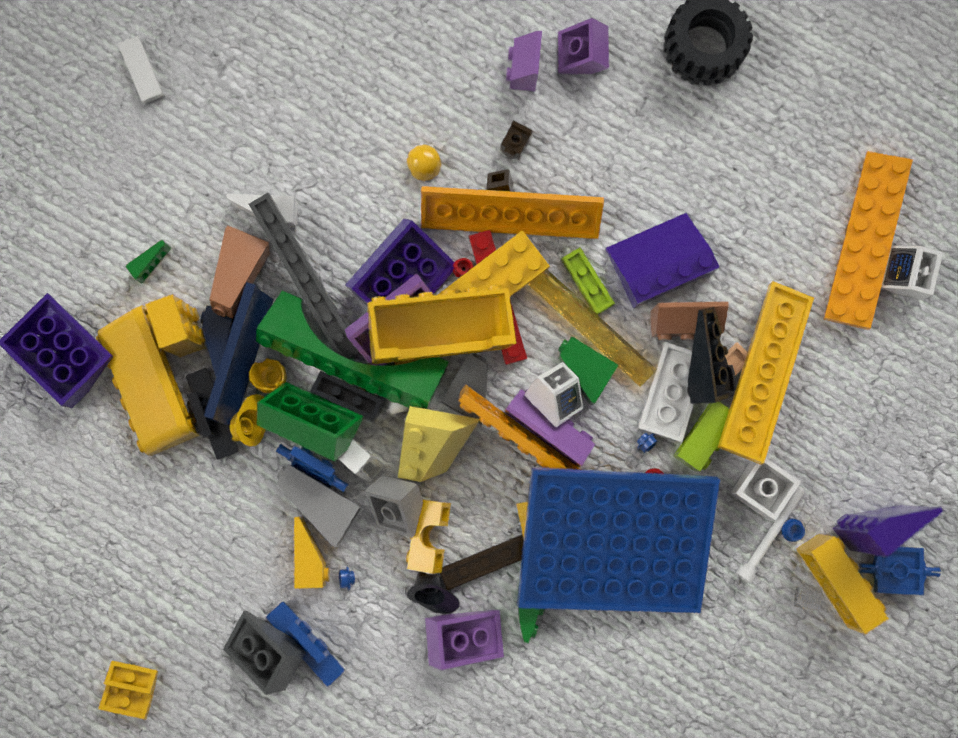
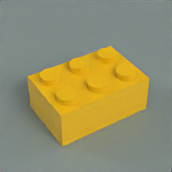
[145,294,206,357]

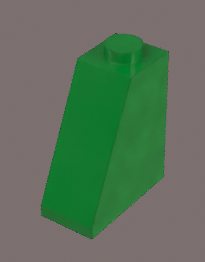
[557,336,618,405]

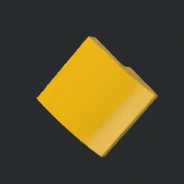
[98,661,158,720]

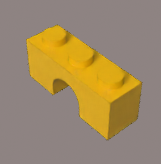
[406,499,451,574]

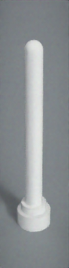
[735,487,805,584]

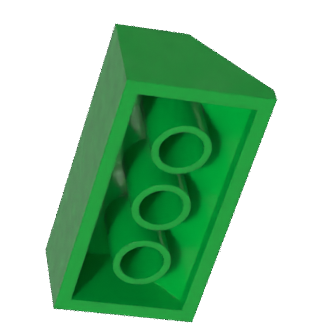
[257,382,363,461]

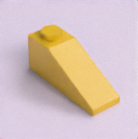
[294,516,330,589]

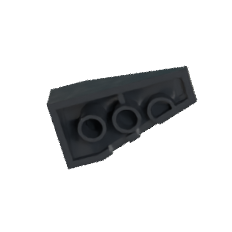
[687,307,737,404]

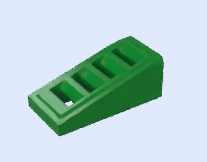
[125,240,171,284]

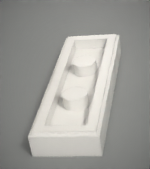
[118,35,164,104]

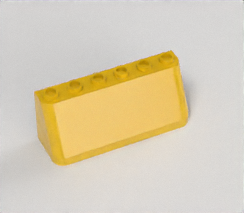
[367,285,516,364]
[96,305,199,456]

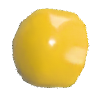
[406,144,441,181]
[249,358,287,393]

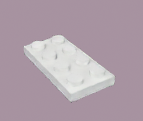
[637,342,694,443]

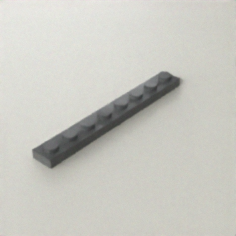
[249,193,359,359]

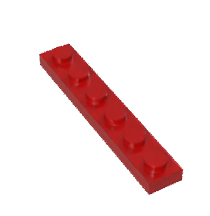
[468,230,527,365]

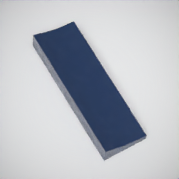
[204,282,274,426]

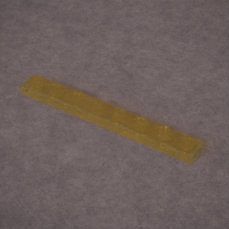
[528,269,657,387]

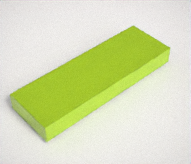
[561,247,615,316]

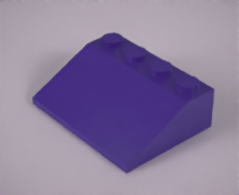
[605,213,720,308]
[345,218,454,305]
[0,293,113,408]
[832,505,944,557]

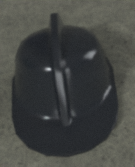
[407,572,460,614]

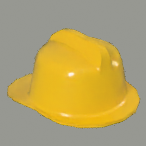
[229,394,266,446]

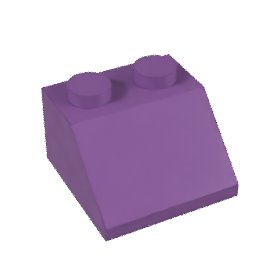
[558,18,609,74]
[506,31,542,92]

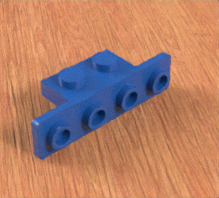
[266,601,345,686]

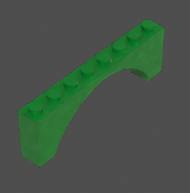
[256,290,449,409]

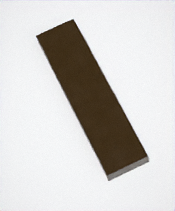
[440,534,524,590]

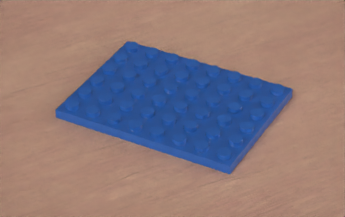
[517,467,720,613]

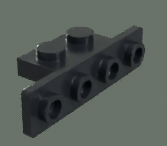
[186,368,239,460]

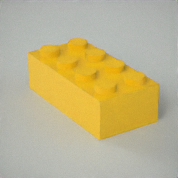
[796,534,889,634]

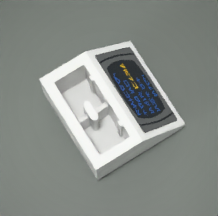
[881,245,943,300]
[524,362,583,428]

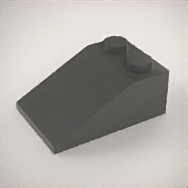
[223,611,306,695]

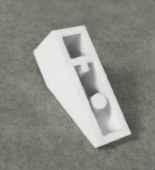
[227,194,298,228]

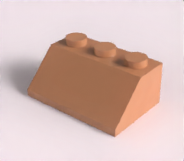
[651,302,729,341]

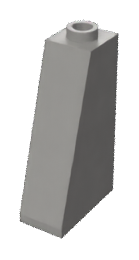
[276,464,362,548]

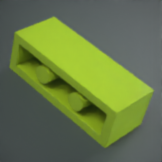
[673,402,729,472]

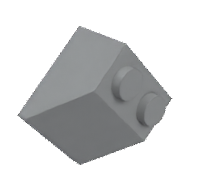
[365,475,423,538]

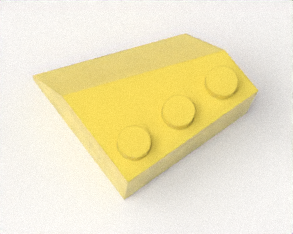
[398,406,479,482]

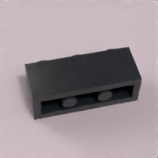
[310,371,385,424]

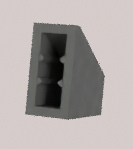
[441,353,488,425]

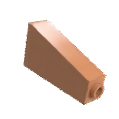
[209,225,270,318]

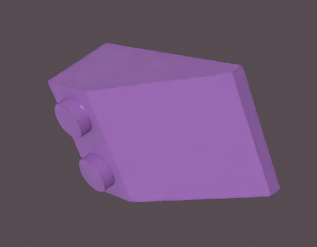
[425,610,504,670]

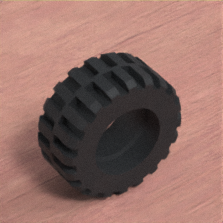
[663,0,753,86]

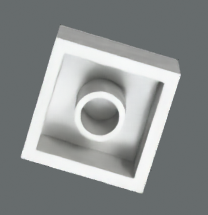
[729,458,801,521]

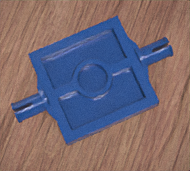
[276,444,349,492]
[858,547,941,595]

